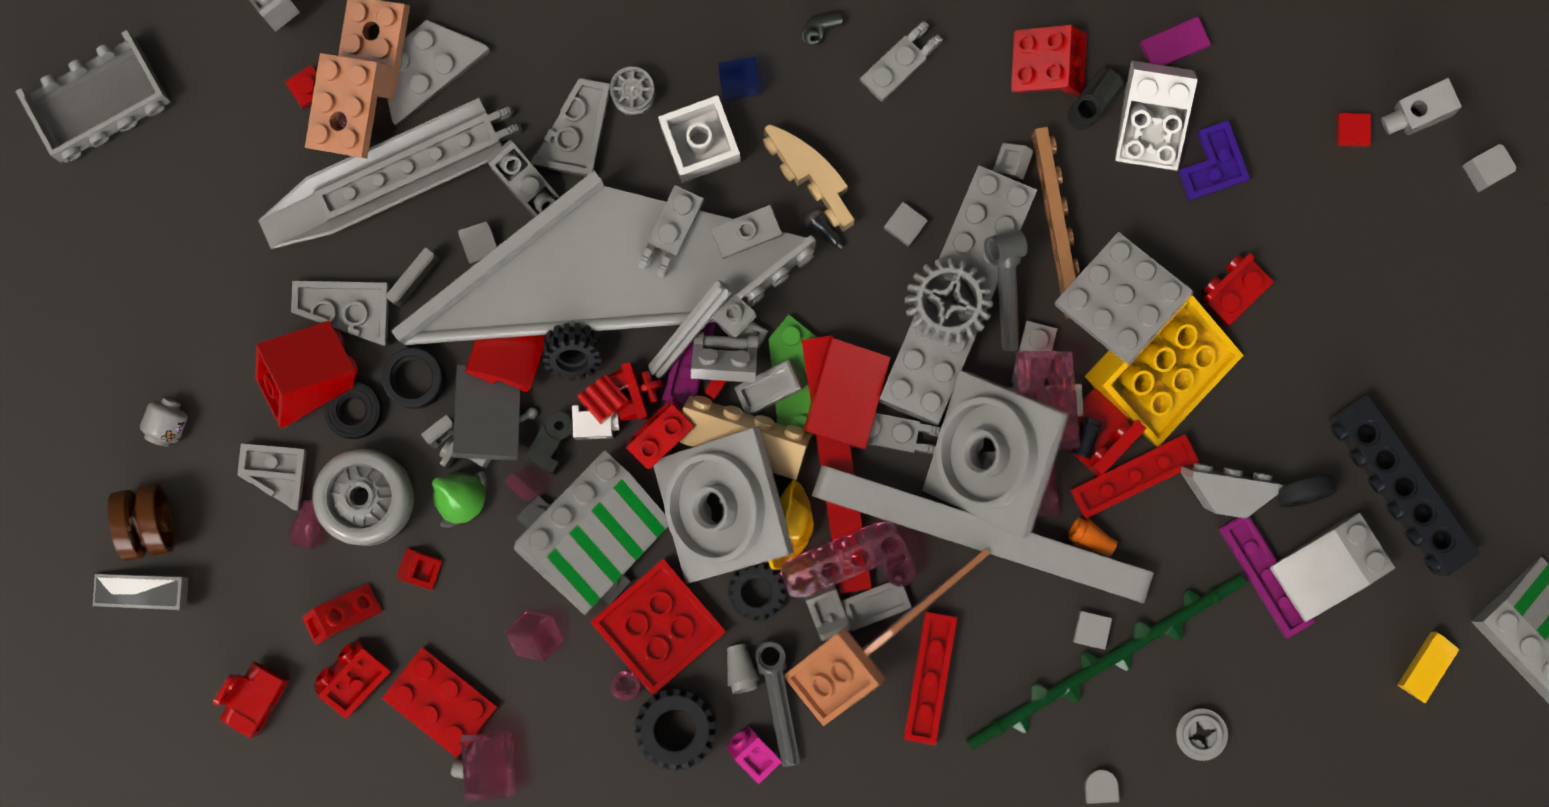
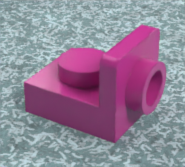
[726,726,782,784]

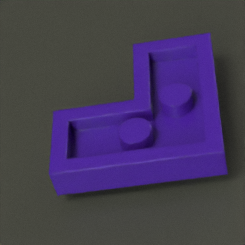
[1178,120,1250,202]

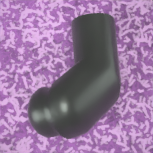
[802,11,843,46]

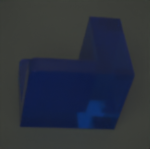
[718,57,760,100]

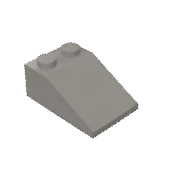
[1269,513,1395,622]

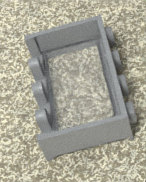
[15,30,171,162]

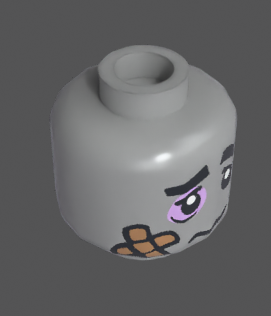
[140,397,188,447]

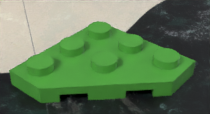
[769,315,817,439]

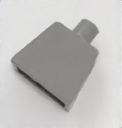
[1381,78,1462,135]

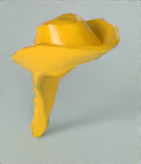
[768,479,814,570]

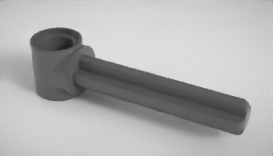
[984,229,1027,352]
[755,640,800,767]

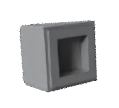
[458,221,497,264]

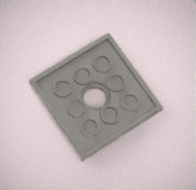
[922,370,1069,538]
[653,427,794,584]

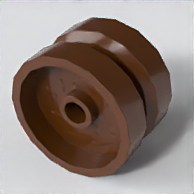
[107,484,175,561]

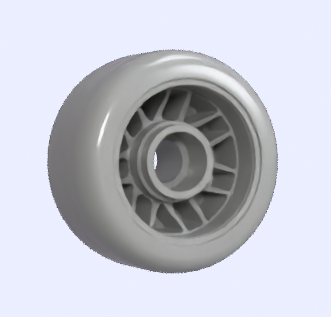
[313,448,414,546]

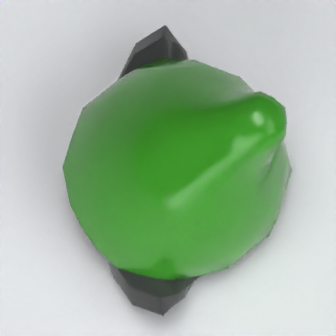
[432,471,487,528]

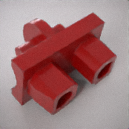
[608,362,663,422]

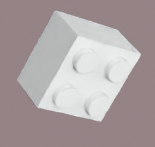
[658,95,741,183]

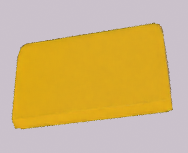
[1397,632,1460,703]

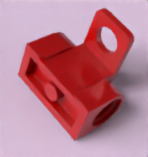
[213,661,290,738]

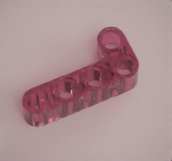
[781,520,915,598]

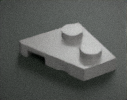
[237,443,307,511]

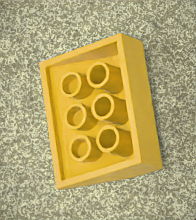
[1085,295,1244,447]

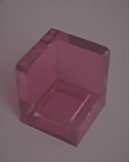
[505,612,564,662]

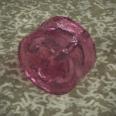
[611,671,641,700]

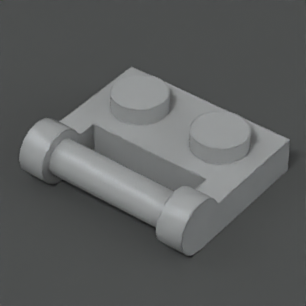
[691,332,758,383]

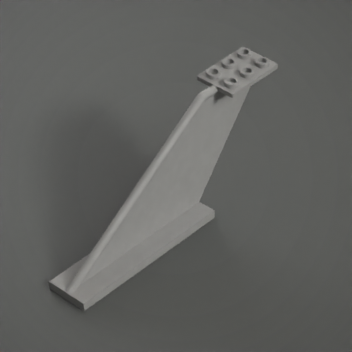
[391,171,816,348]

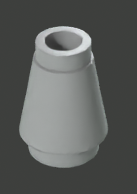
[727,644,759,694]

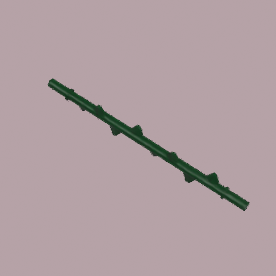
[966,574,1246,750]

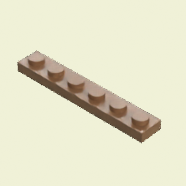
[1032,127,1080,319]

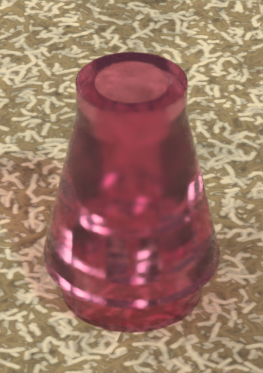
[288,501,320,550]

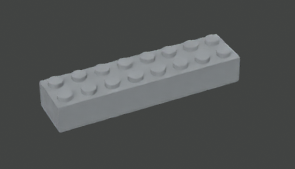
[878,165,1037,426]

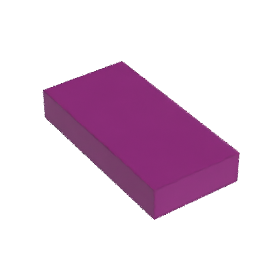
[1139,17,1211,66]

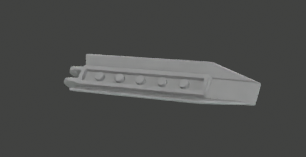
[258,98,522,249]

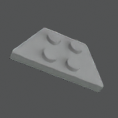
[387,20,490,128]

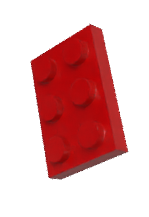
[382,647,499,758]

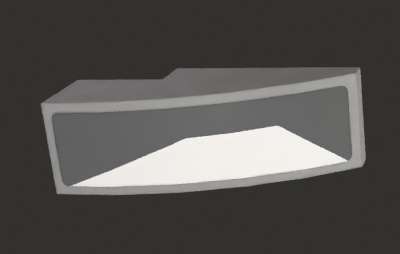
[93,574,189,610]

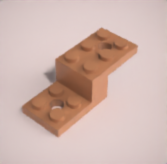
[305,0,410,159]

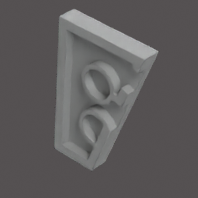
[530,78,610,176]
[291,281,390,347]

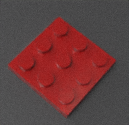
[590,559,726,695]

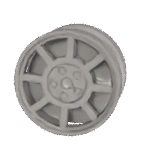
[610,67,655,116]

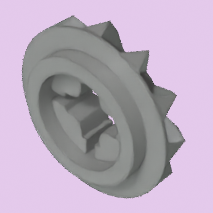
[1175,709,1228,761]

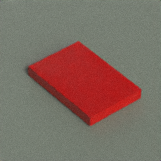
[803,338,891,449]

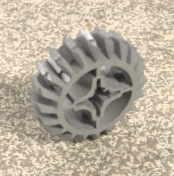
[905,258,993,346]

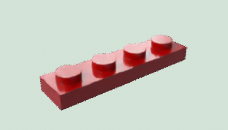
[1070,434,1200,519]
[903,612,957,745]

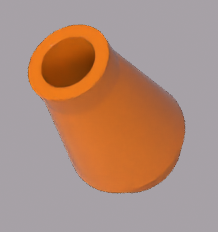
[1067,517,1117,557]

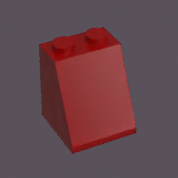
[255,321,358,428]

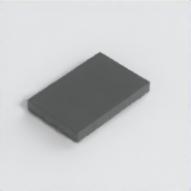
[452,365,520,461]

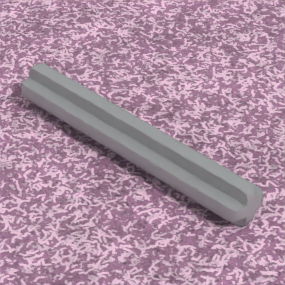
[648,280,731,378]

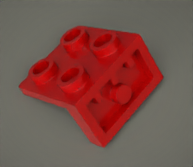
[1011,25,1087,96]
[1060,388,1147,477]

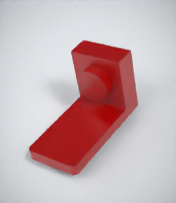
[302,584,382,646]

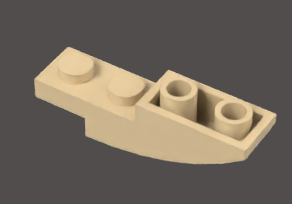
[763,124,854,232]

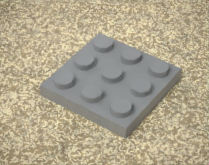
[1055,232,1193,366]

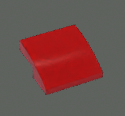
[464,335,547,392]

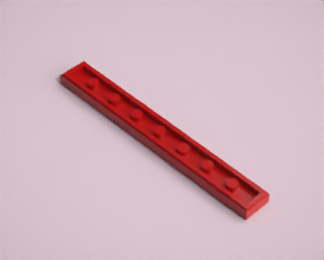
[801,335,872,594]

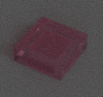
[505,472,538,503]

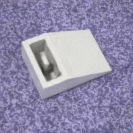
[1115,61,1197,171]

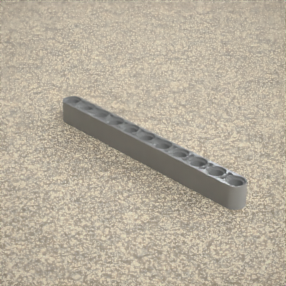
[812,465,1154,603]

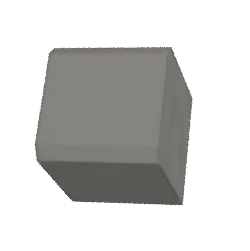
[1462,144,1516,192]

